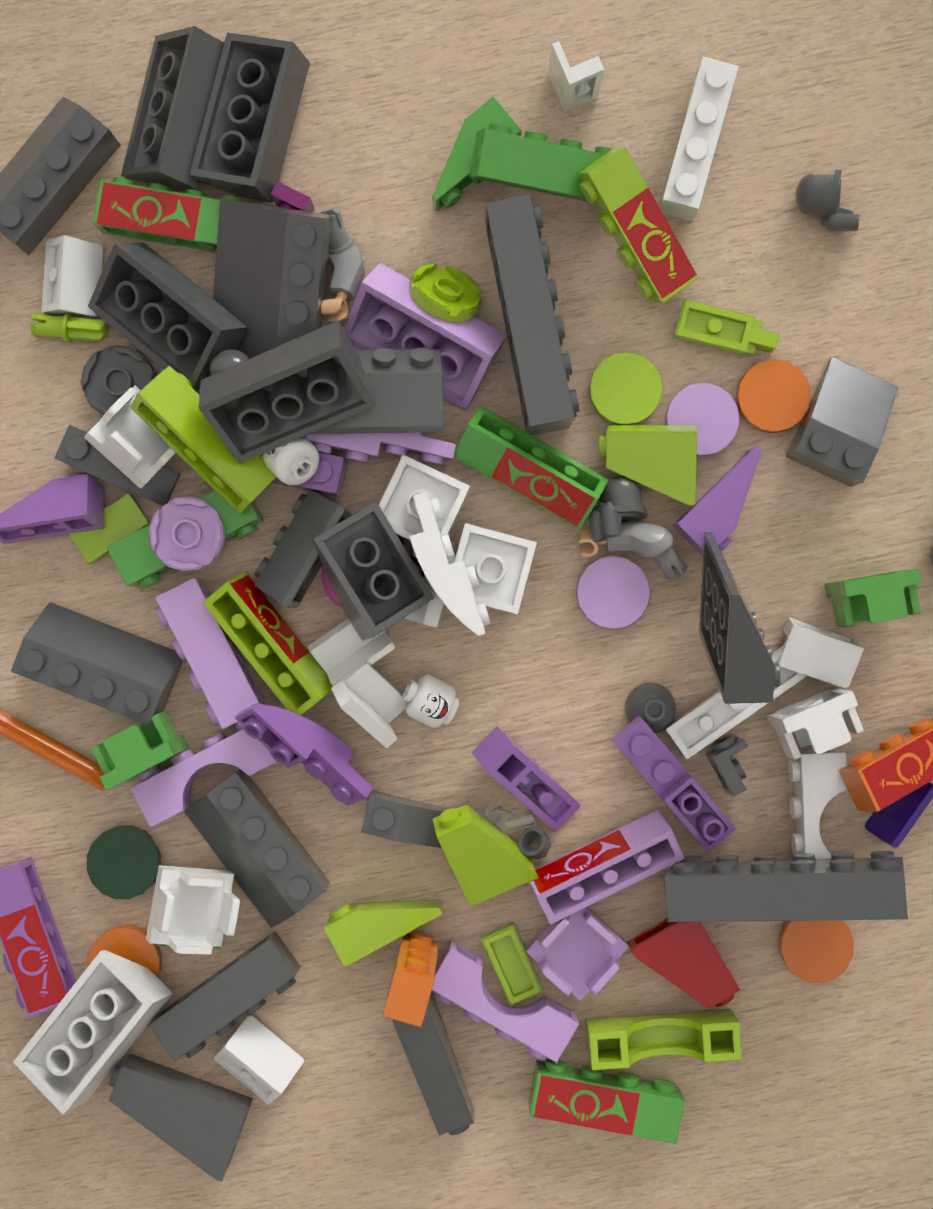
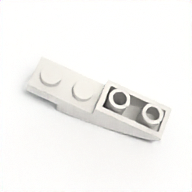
[409,491,491,636]

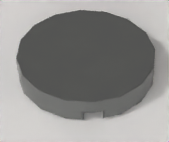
[81,345,155,415]

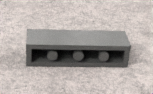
[149,931,300,1061]

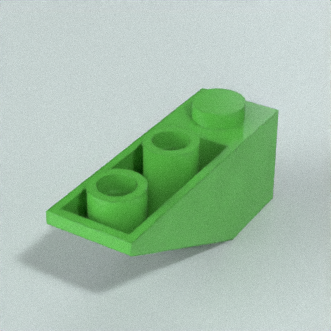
[432,96,522,212]

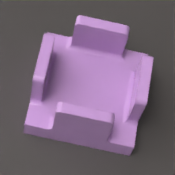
[525,907,629,1001]

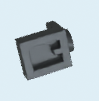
[706,735,748,797]

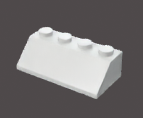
[13,950,173,1115]

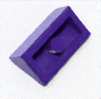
[864,782,933,849]

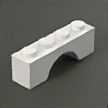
[659,56,739,222]
[788,749,847,859]

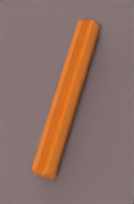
[0,710,106,791]

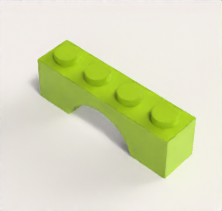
[585,1009,742,1070]

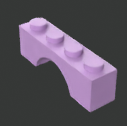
[130,723,277,828]
[431,940,579,1063]

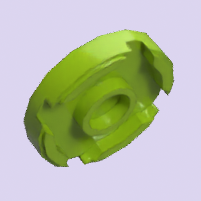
[410,263,482,322]
[589,352,663,425]

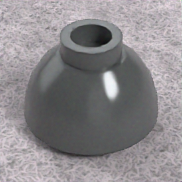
[625,683,676,733]

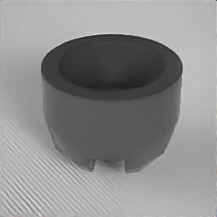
[519,827,551,859]

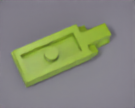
[674,299,780,355]

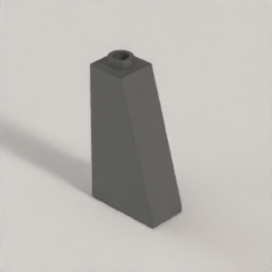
[392,991,474,1136]
[108,1054,253,1182]

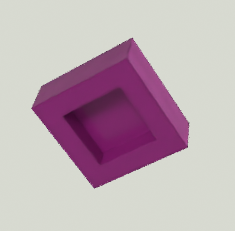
[271,181,315,212]

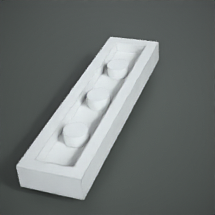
[665,645,807,759]

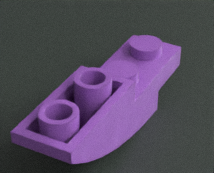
[235,703,374,806]
[611,716,736,853]

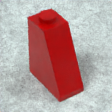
[627,918,740,1009]

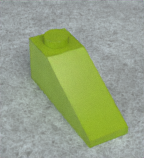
[324,900,444,967]

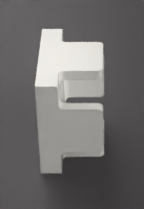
[84,386,176,489]
[379,455,470,542]
[454,523,537,615]
[766,687,864,760]
[146,866,240,955]

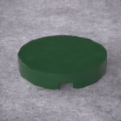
[87,825,161,899]

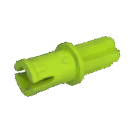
[30,313,107,343]

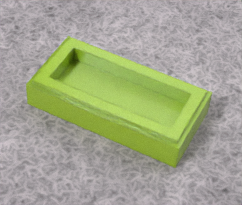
[69,493,151,564]
[480,922,543,1006]

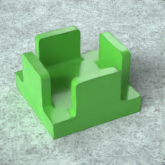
[825,569,922,627]
[91,711,189,791]

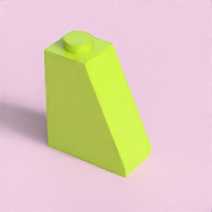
[599,425,697,505]
[432,804,538,907]

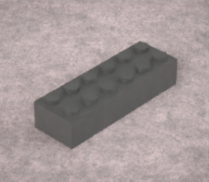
[485,194,579,435]
[664,851,908,922]

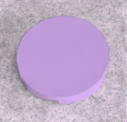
[665,382,740,457]
[149,497,226,571]
[576,556,650,629]

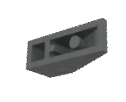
[54,425,181,506]
[361,790,447,848]

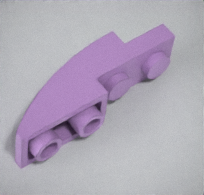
[305,432,456,465]

